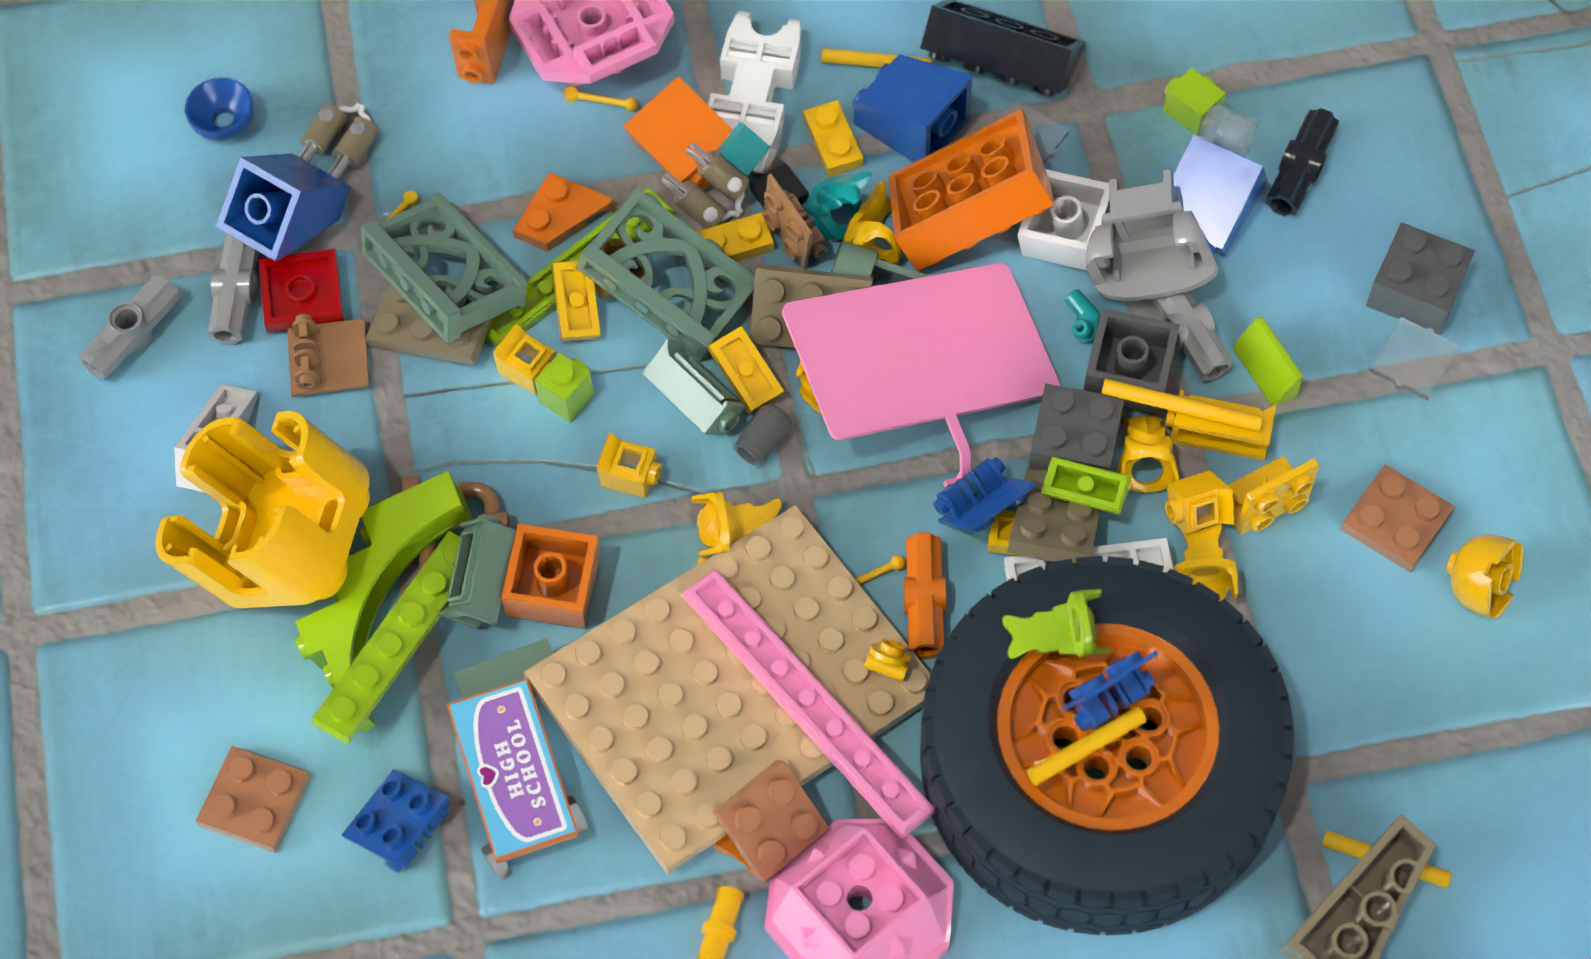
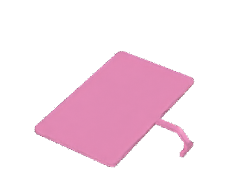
[782,263,1061,488]

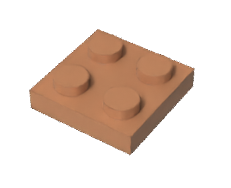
[1340,464,1455,572]
[196,746,311,853]
[712,759,830,882]

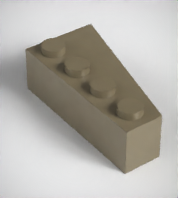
[1279,814,1436,959]

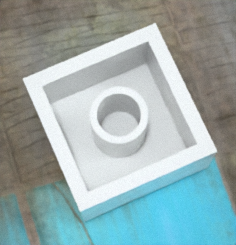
[1017,169,1110,271]

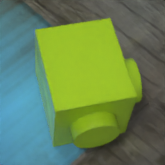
[1163,67,1226,137]
[534,352,594,423]

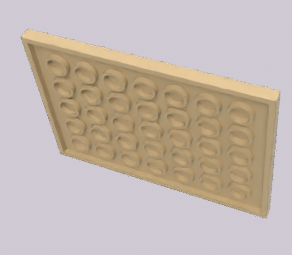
[524,505,931,874]

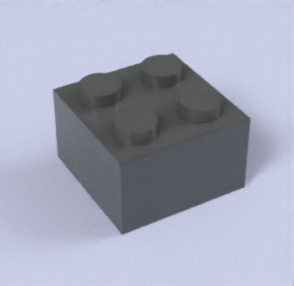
[1366,222,1475,335]
[1084,308,1180,415]
[1029,383,1124,471]

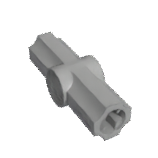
[208,234,259,345]
[77,274,182,380]
[1152,291,1233,382]

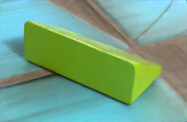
[1233,316,1303,406]
[1041,456,1131,515]

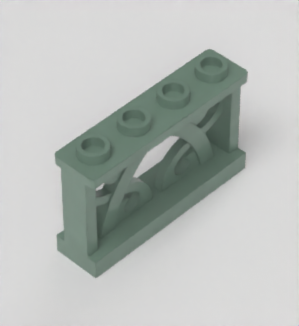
[576,188,755,361]
[361,192,528,344]

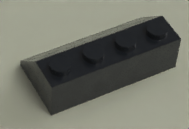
[920,0,1086,96]

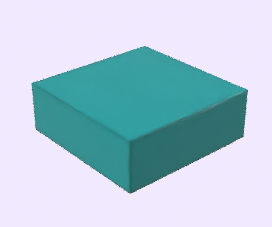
[717,122,770,177]

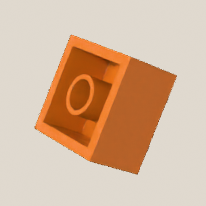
[501,523,601,629]

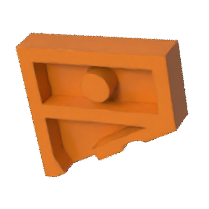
[513,172,614,252]

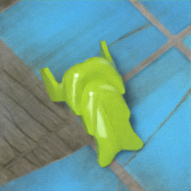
[1002,589,1112,659]

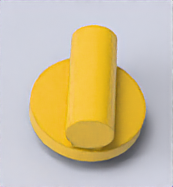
[864,639,911,682]

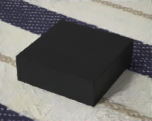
[749,163,809,208]

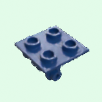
[933,457,1037,532]
[1062,650,1158,731]
[341,769,451,873]

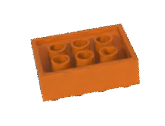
[888,109,1054,271]

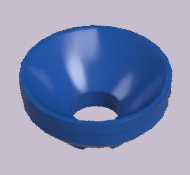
[185,77,254,140]

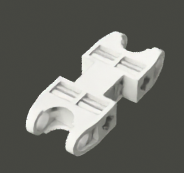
[708,11,801,174]

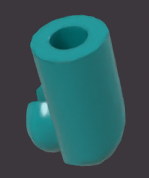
[1065,289,1101,343]

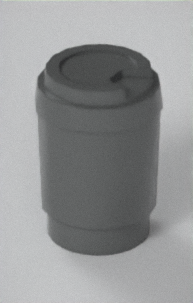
[733,404,792,466]

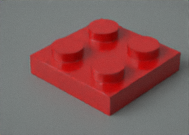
[259,248,344,333]

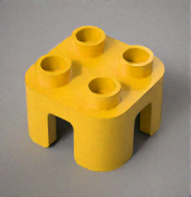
[155,411,370,608]

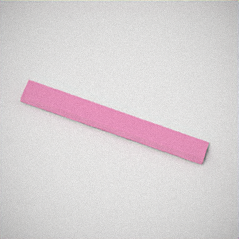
[683,568,934,839]

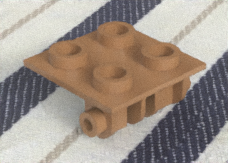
[762,174,828,269]
[287,314,370,397]

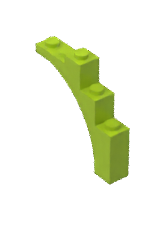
[295,471,473,733]

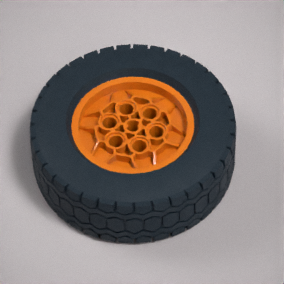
[920,556,1294,935]

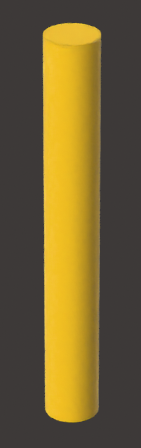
[821,48,932,68]
[1027,707,1146,785]
[1321,830,1452,889]

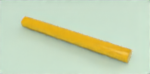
[1101,378,1263,432]

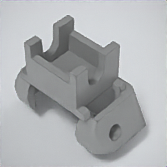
[1086,169,1219,301]

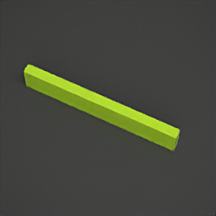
[486,187,674,348]

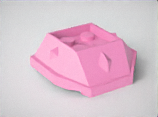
[509,0,674,87]
[765,818,954,959]

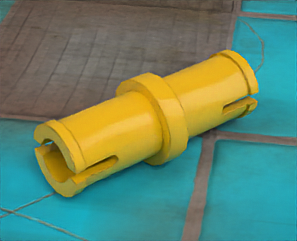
[697,886,744,959]

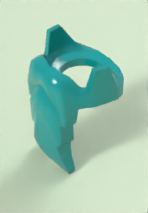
[806,171,872,240]

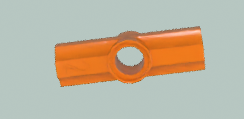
[904,532,946,659]

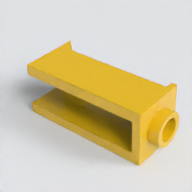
[1165,390,1276,461]

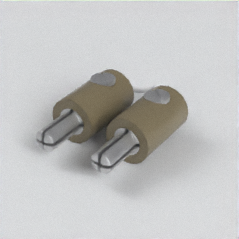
[298,103,379,179]
[661,142,749,229]

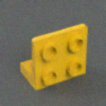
[1228,456,1320,536]

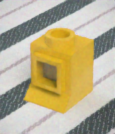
[493,323,556,395]
[596,432,662,499]
[1165,470,1234,534]

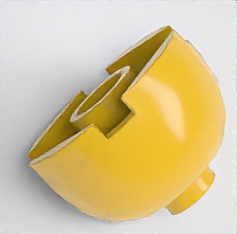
[1446,534,1524,619]

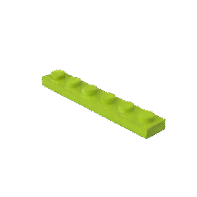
[312,531,460,745]

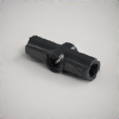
[1266,108,1340,217]

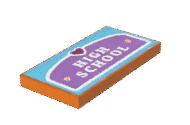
[446,678,579,864]

